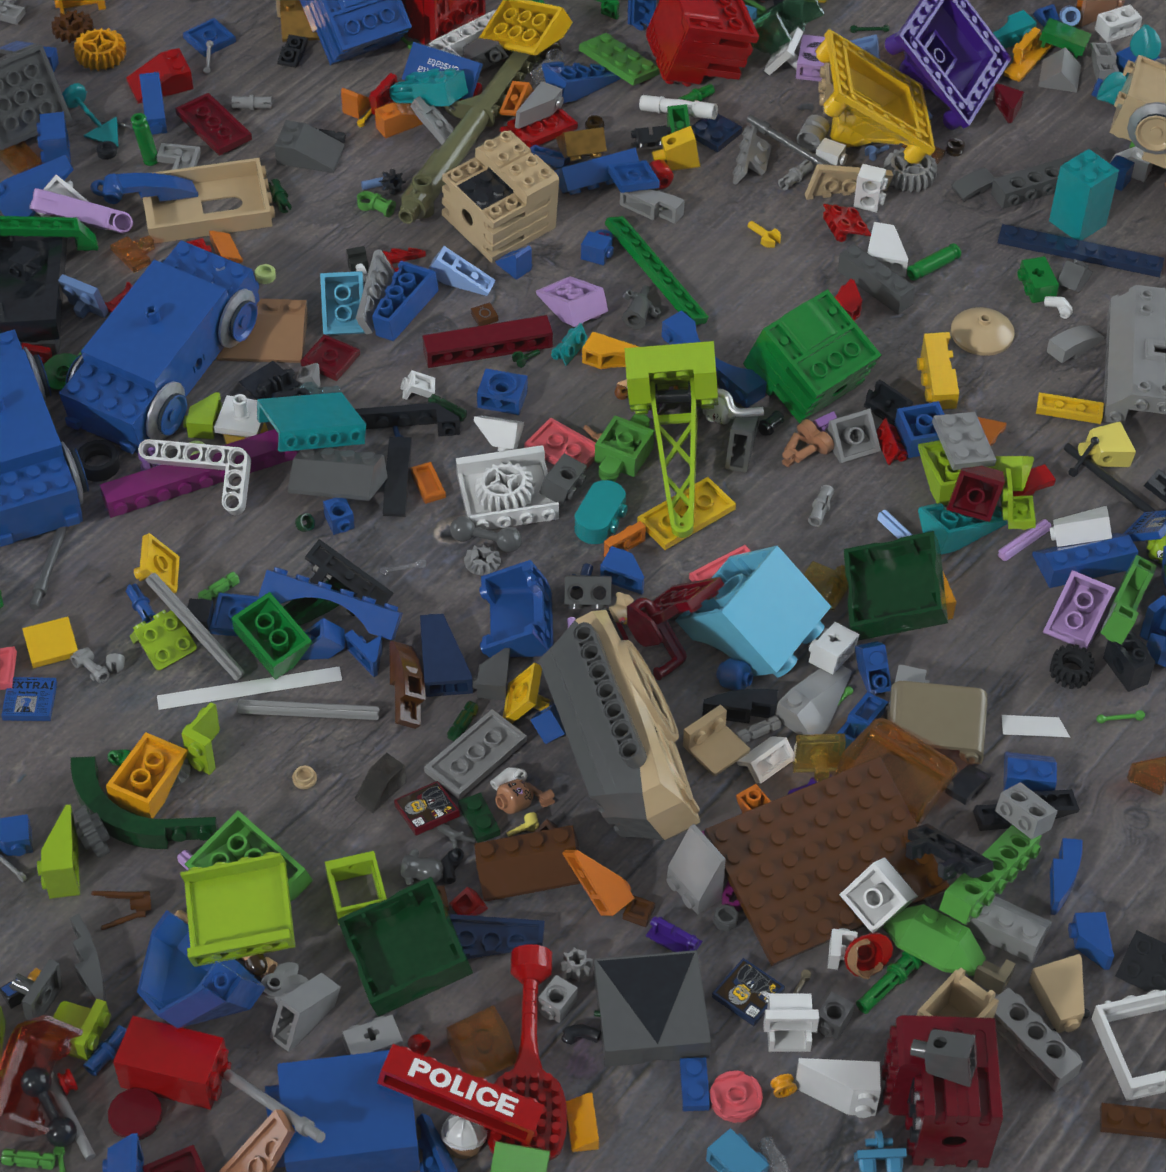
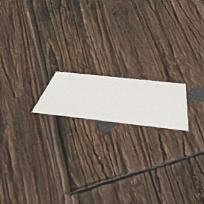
[1002,715,1070,737]

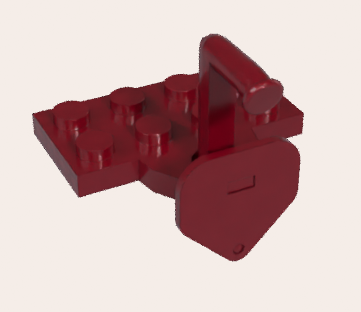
[627,577,725,681]

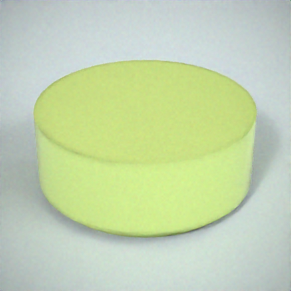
[255,264,276,284]

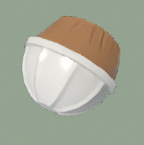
[441,1114,488,1159]

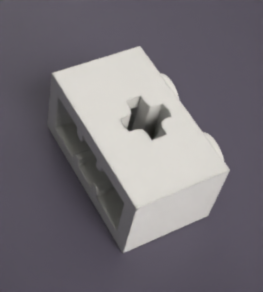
[808,622,860,675]

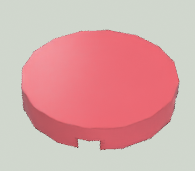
[709,1070,763,1123]

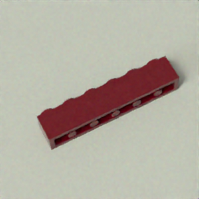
[422,315,553,368]

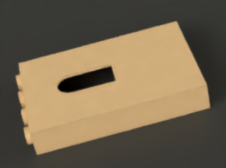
[143,158,275,244]

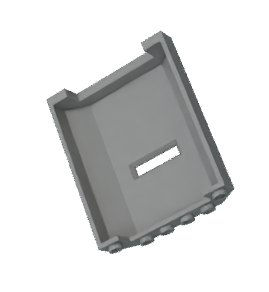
[1103,285,1166,424]

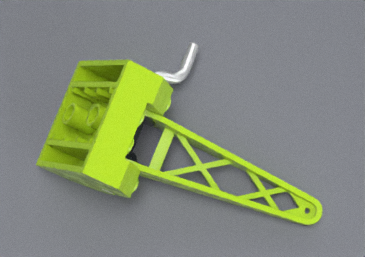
[624,341,764,538]

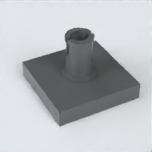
[10,959,63,1029]

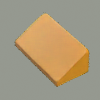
[566,1093,599,1152]

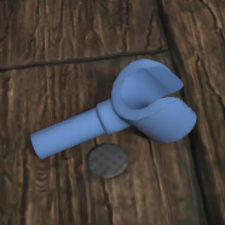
[865,145,889,161]

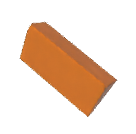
[209,231,243,263]

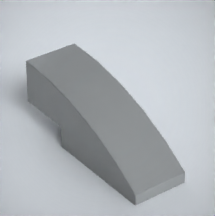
[1090,43,1119,81]
[620,189,685,224]
[1047,325,1104,363]

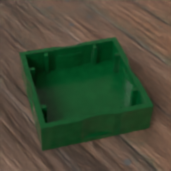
[844,531,948,641]
[337,877,473,1017]

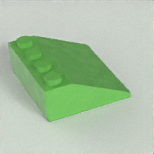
[185,810,313,902]

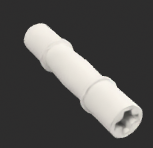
[639,95,718,119]

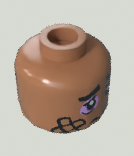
[495,779,533,814]

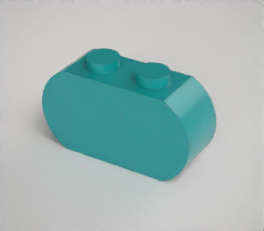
[574,480,628,544]

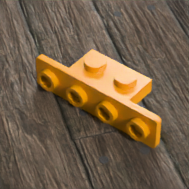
[1004,27,1053,82]

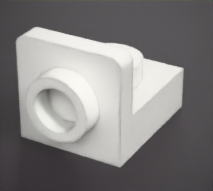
[400,370,435,400]
[827,928,858,970]

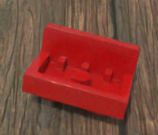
[369,73,398,115]

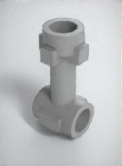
[70,647,110,684]

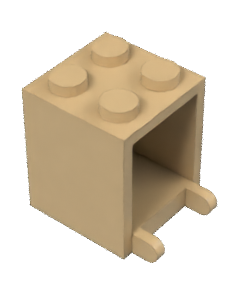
[917,968,999,1018]

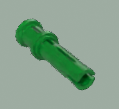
[855,951,922,1014]

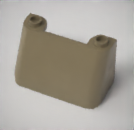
[885,681,988,764]

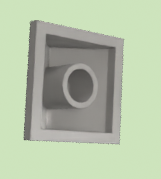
[1038,48,1081,93]
[828,409,881,463]

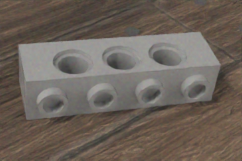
[994,988,1083,1091]

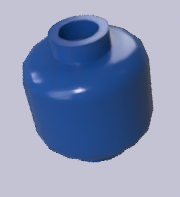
[716,658,753,691]

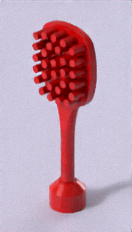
[486,944,567,1160]

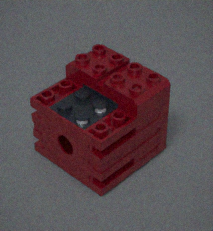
[881,1015,1003,1168]

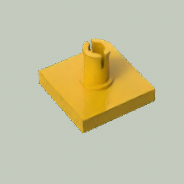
[134,533,180,593]
[503,662,550,724]

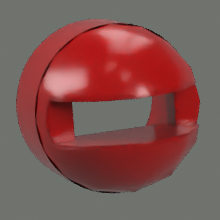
[407,1033,431,1055]

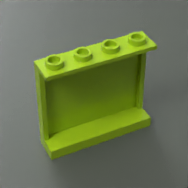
[180,852,295,967]

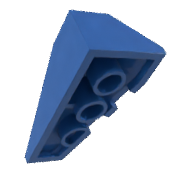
[542,61,622,104]
[0,155,74,217]

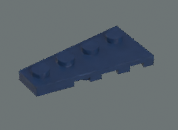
[449,914,545,959]

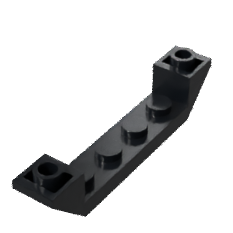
[355,403,460,437]

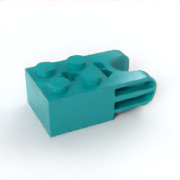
[389,68,468,106]

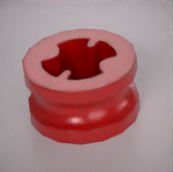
[56,1068,78,1096]

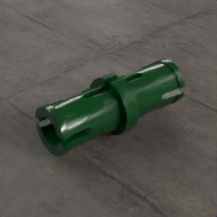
[269,179,292,213]

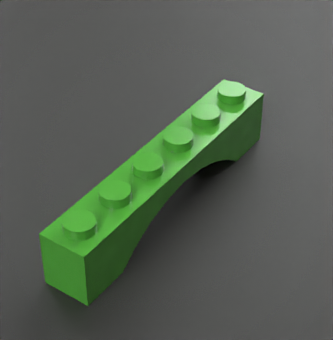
[1100,554,1157,645]

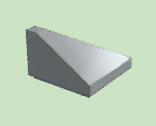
[296,363,320,388]

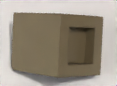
[973,959,1016,995]

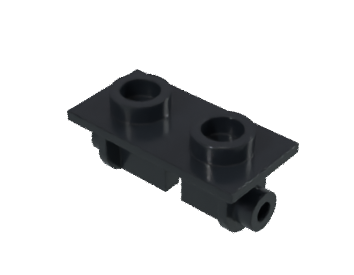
[631,125,671,148]

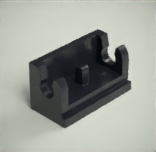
[864,380,913,426]

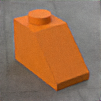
[499,81,534,116]

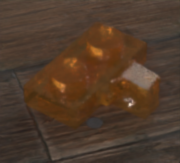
[110,235,155,273]

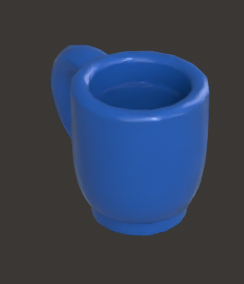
[90,174,124,204]

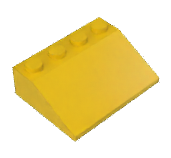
[479,0,573,56]

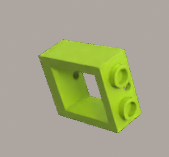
[325,851,387,924]

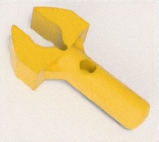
[748,221,781,248]

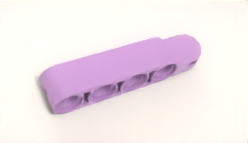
[30,189,133,233]

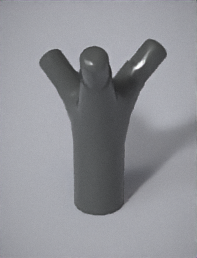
[437,823,476,849]

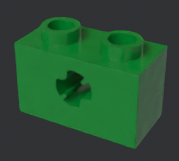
[1017,256,1059,303]

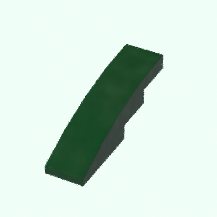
[283,579,347,626]

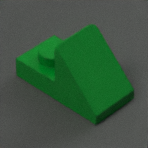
[667,104,690,133]

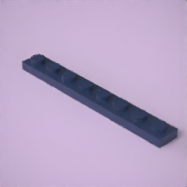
[997,224,1164,278]

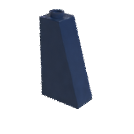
[420,614,473,697]

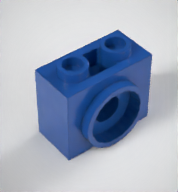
[477,368,528,415]

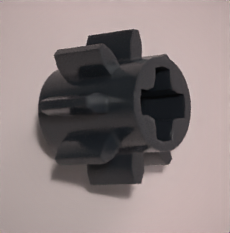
[379,169,406,194]

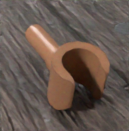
[583,425,603,442]
[527,782,555,807]

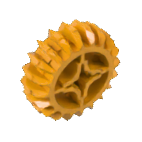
[74,27,126,71]

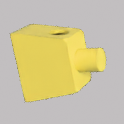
[1078,422,1136,467]

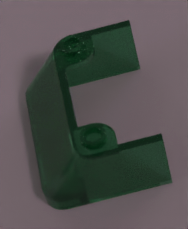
[751,0,825,55]

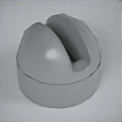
[106,653,125,673]

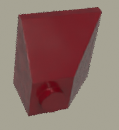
[946,466,1005,522]

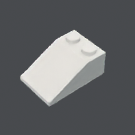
[795,1058,881,1118]

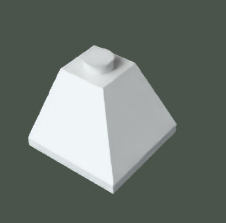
[474,415,524,451]

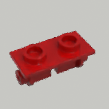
[876,418,907,465]

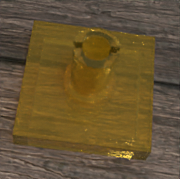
[792,734,846,781]

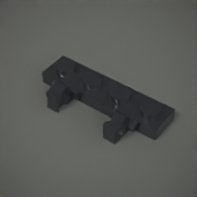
[305,539,394,617]
[905,823,993,880]

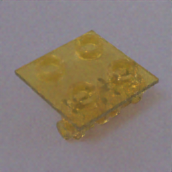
[804,561,849,611]

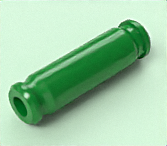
[130,113,158,166]
[907,243,961,281]

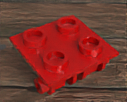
[823,204,871,242]

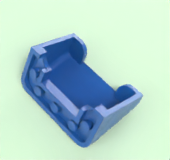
[479,560,553,658]

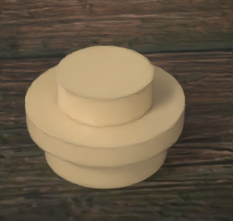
[292,765,317,789]

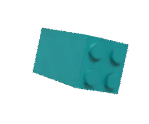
[1049,149,1119,241]

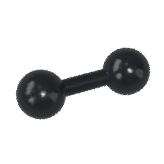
[21,1067,77,1147]

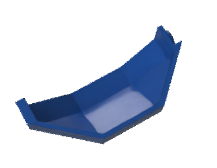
[137,910,266,1028]

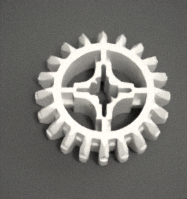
[474,461,535,512]

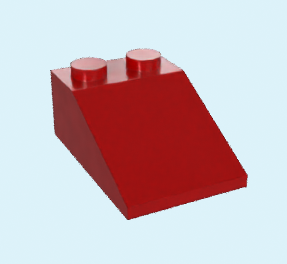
[126,48,194,104]

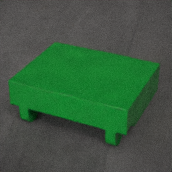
[1039,18,1092,60]

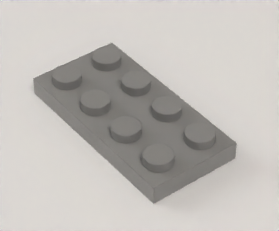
[424,709,527,800]

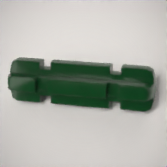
[428,394,467,421]
[447,701,478,742]

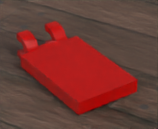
[500,108,578,148]

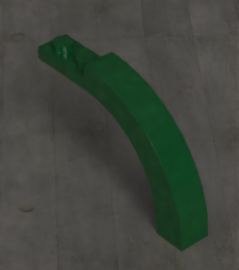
[71,756,218,849]

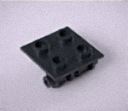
[239,361,300,399]
[1115,930,1166,992]

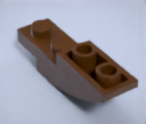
[389,641,426,729]

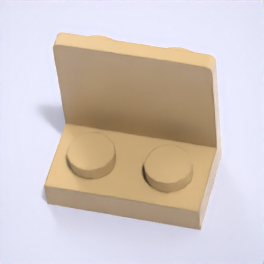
[683,705,750,776]

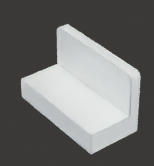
[737,736,797,784]

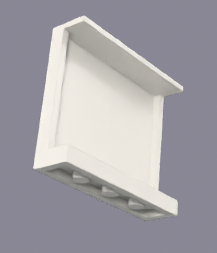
[456,445,559,530]

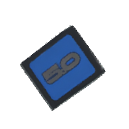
[0,979,25,1009]

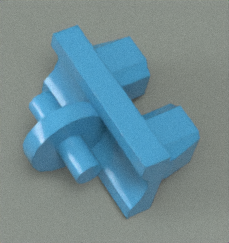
[854,1130,907,1172]

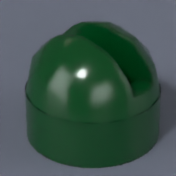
[295,513,315,532]

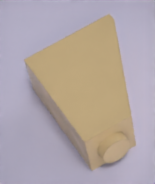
[1029,954,1085,1033]

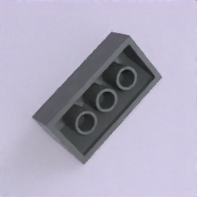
[288,448,388,501]

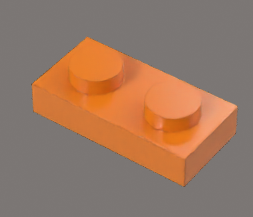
[604,521,646,557]

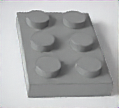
[932,412,996,470]

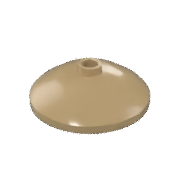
[951,307,1014,356]

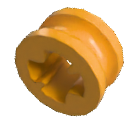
[770,1074,797,1098]

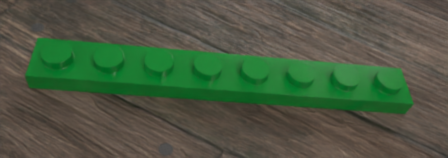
[605,216,709,325]

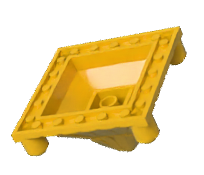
[815,29,935,164]

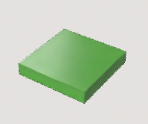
[490,1141,550,1172]

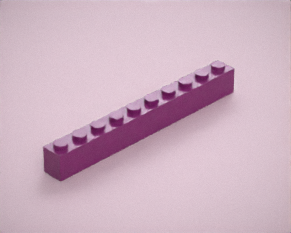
[99,429,321,518]

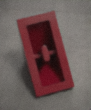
[992,83,1024,124]

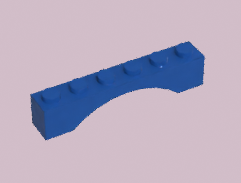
[661,310,767,408]
[258,567,403,640]

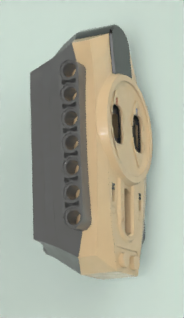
[539,606,700,840]

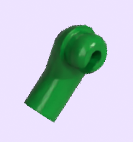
[107,749,131,766]

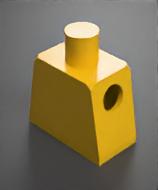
[652,126,700,171]

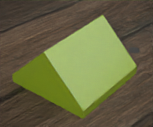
[989,456,1034,491]

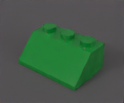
[231,592,312,680]

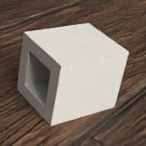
[816,138,847,166]

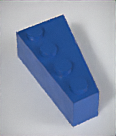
[372,261,439,341]

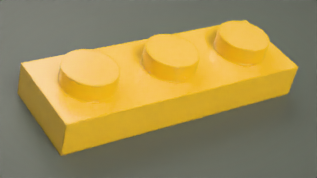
[1036,392,1104,424]

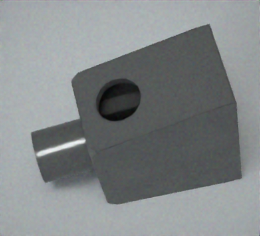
[910,1029,977,1087]

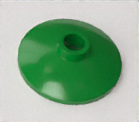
[44,353,78,391]

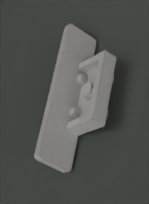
[732,125,772,185]

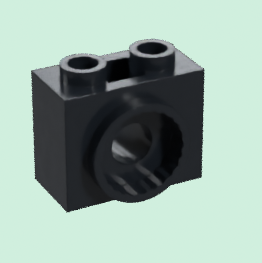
[1103,630,1155,692]

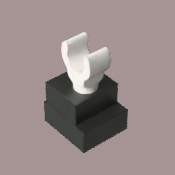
[346,246,368,282]

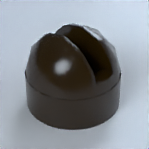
[245,954,268,977]

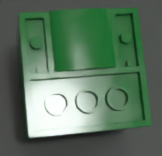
[743,289,882,424]

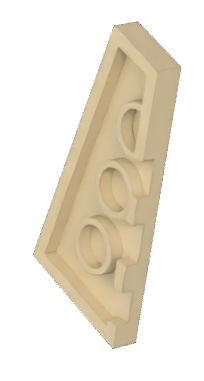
[805,164,893,200]

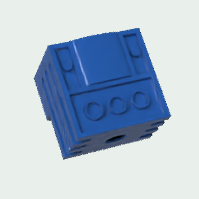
[300,0,412,65]

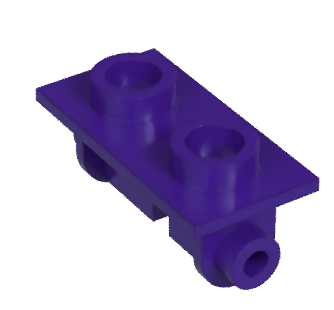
[646,916,703,952]

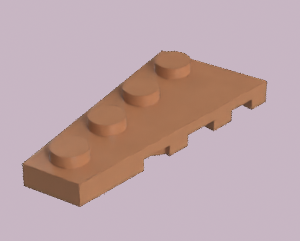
[219,1110,295,1172]

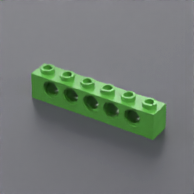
[939,825,1042,925]

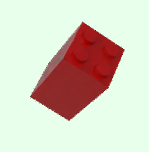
[113,1016,231,1110]

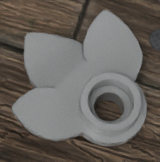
[261,962,309,1005]

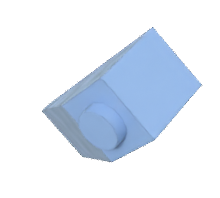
[428,246,496,296]

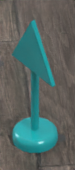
[62,83,119,148]

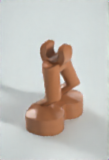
[782,419,834,467]

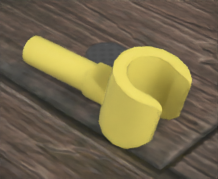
[506,812,539,837]

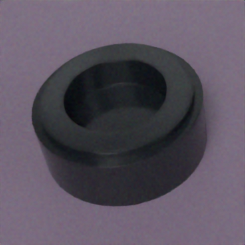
[96,141,117,160]

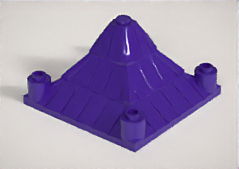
[885,0,1012,130]

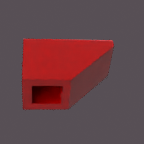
[835,279,862,322]

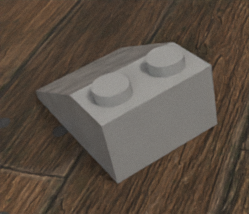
[667,824,726,915]

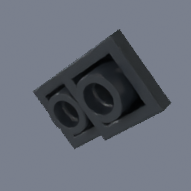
[277,34,308,68]

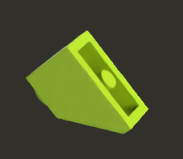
[183,392,222,439]

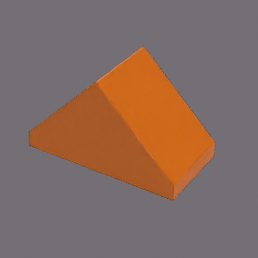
[341,87,371,119]

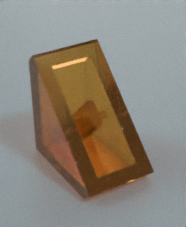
[1127,756,1166,796]

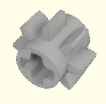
[561,947,593,982]

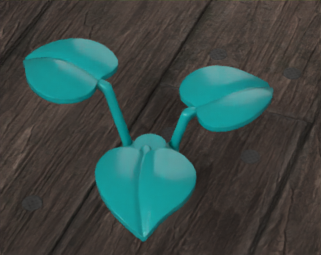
[1097,24,1161,105]

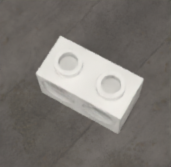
[1095,4,1142,42]
[854,164,888,212]

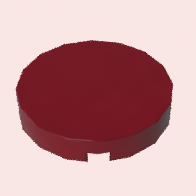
[108,1088,162,1140]

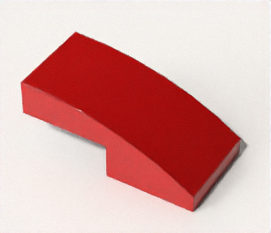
[1013,464,1056,496]

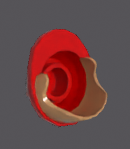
[844,932,893,979]

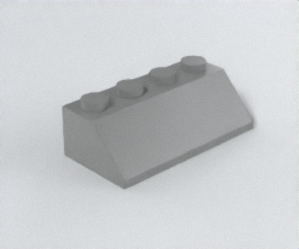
[940,896,1052,963]

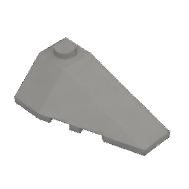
[776,665,852,745]

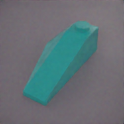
[918,503,1008,555]

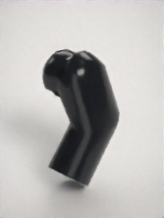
[441,848,464,884]
[561,1024,601,1045]

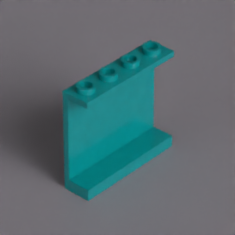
[257,392,366,452]

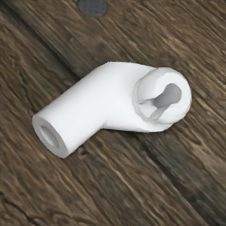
[1044,296,1073,319]
[490,768,527,791]

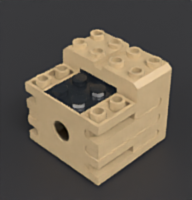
[442,130,559,263]

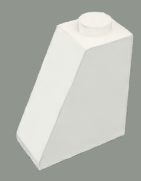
[867,222,908,277]
[1050,506,1112,547]

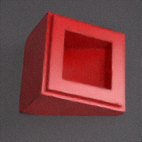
[449,887,488,916]

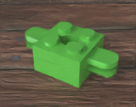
[595,414,654,481]

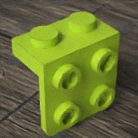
[1001,468,1036,530]
[129,610,197,671]
[182,702,220,775]
[41,999,111,1061]

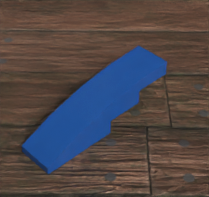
[116,173,198,201]

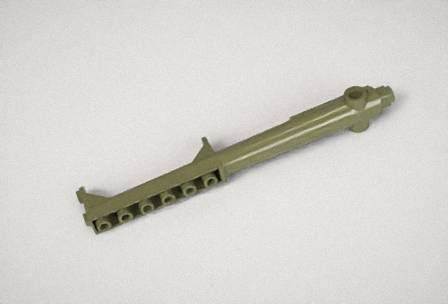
[398,49,540,224]

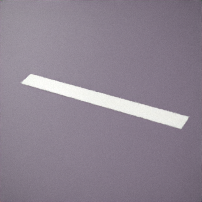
[157,666,342,710]

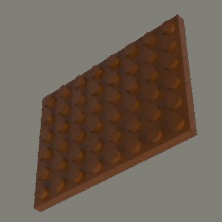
[704,757,950,966]

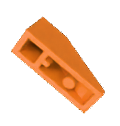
[375,103,423,139]
[562,850,634,916]

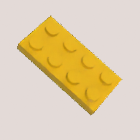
[637,477,736,550]

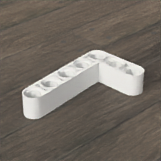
[428,10,496,57]
[138,439,251,515]

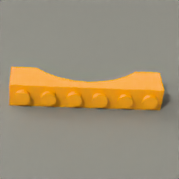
[582,331,678,390]

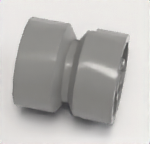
[796,115,830,152]

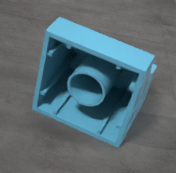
[675,545,831,677]

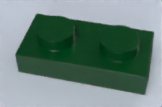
[458,792,500,843]

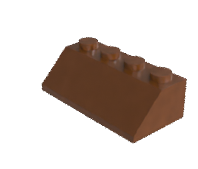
[474,825,581,902]

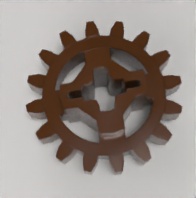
[51,10,94,43]

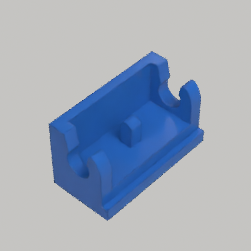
[628,0,656,31]

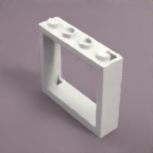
[1091,990,1166,1101]

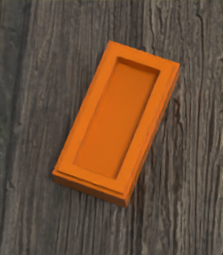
[410,462,446,504]

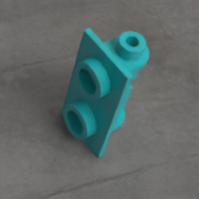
[551,323,588,366]

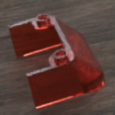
[0,1014,84,1137]

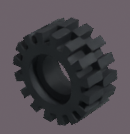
[1050,644,1095,689]

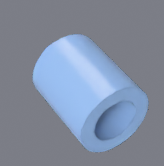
[1059,5,1081,26]

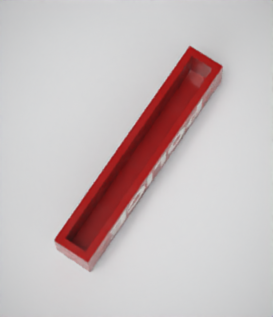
[377,1044,545,1145]

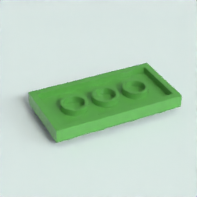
[579,33,660,86]

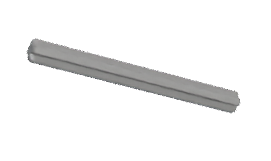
[146,573,245,681]
[237,699,380,720]

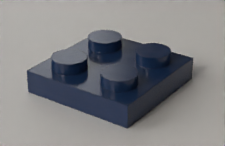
[691,113,743,153]

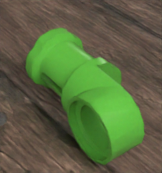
[357,191,396,217]

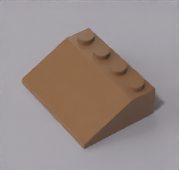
[216,299,308,363]

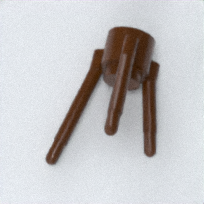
[91,891,152,930]

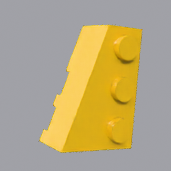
[917,332,959,410]

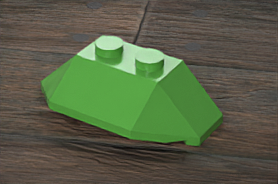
[883,904,986,976]

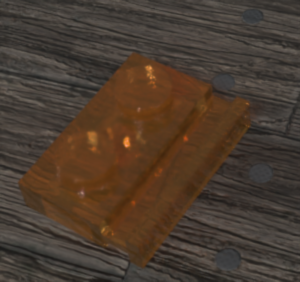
[0,141,43,175]

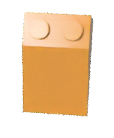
[106,732,188,818]

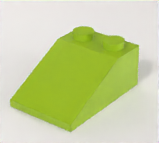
[918,440,961,505]
[37,804,80,899]

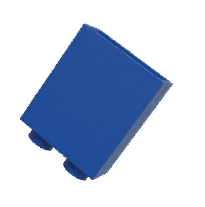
[265,1050,420,1172]

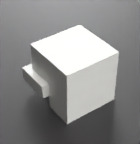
[764,994,819,1052]

